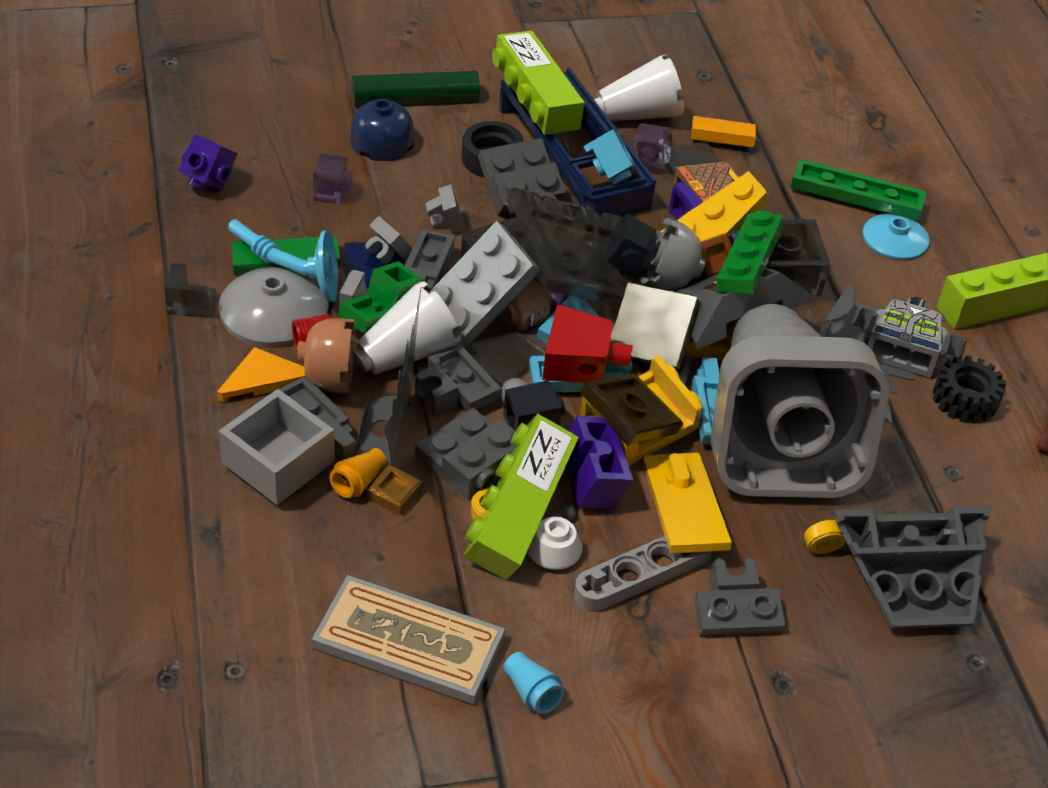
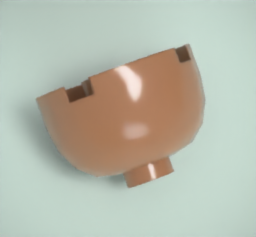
[297,318,355,394]

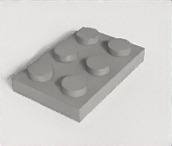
[428,221,541,348]

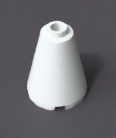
[594,54,684,121]
[354,281,461,375]

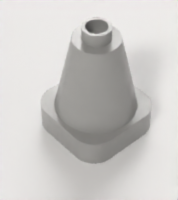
[711,304,889,498]

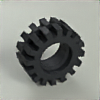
[932,356,1006,424]

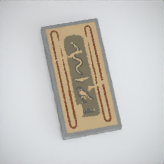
[312,575,505,705]

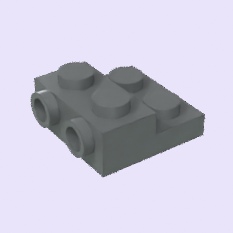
[478,138,566,217]
[415,408,516,500]

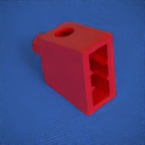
[542,305,633,383]

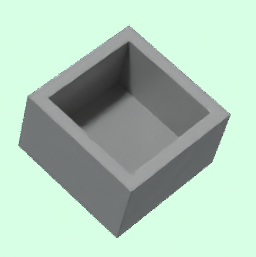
[218,389,335,505]

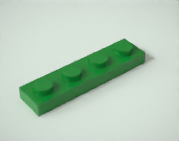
[790,158,927,221]
[716,211,783,294]

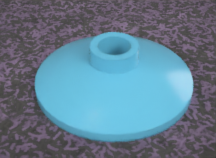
[862,214,929,261]

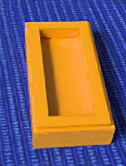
[691,116,756,148]

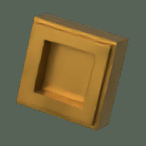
[367,464,422,515]

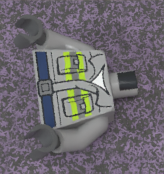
[851,297,967,378]

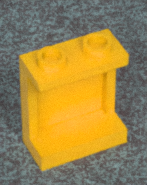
[580,355,703,466]

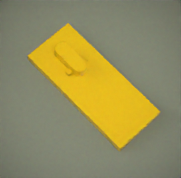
[642,453,732,553]

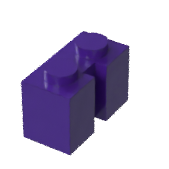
[566,416,633,509]

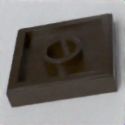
[580,374,684,445]

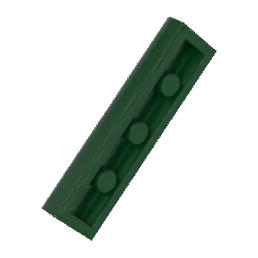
[351,70,480,108]

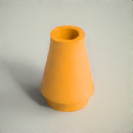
[329,448,388,498]

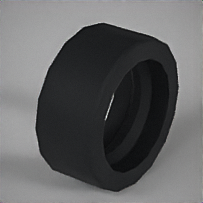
[462,121,524,177]

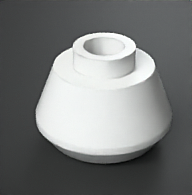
[527,517,582,570]

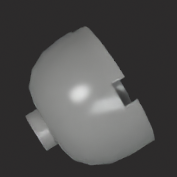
[640,218,705,291]

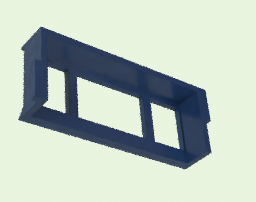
[499,67,656,230]

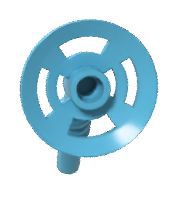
[228,219,338,303]

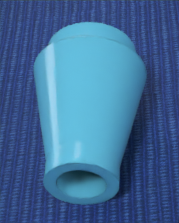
[503,652,564,714]

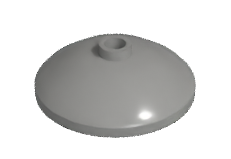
[219,267,328,348]

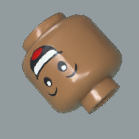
[499,279,553,331]

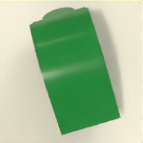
[338,261,424,334]

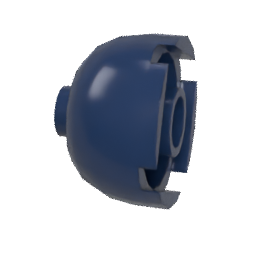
[351,99,414,161]

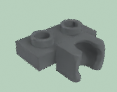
[414,343,502,416]
[694,557,786,637]

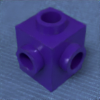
[178,133,238,191]

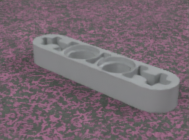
[574,536,713,612]

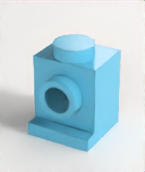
[584,129,637,184]

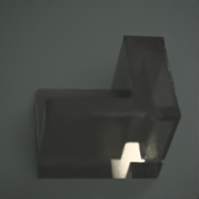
[164,263,217,318]

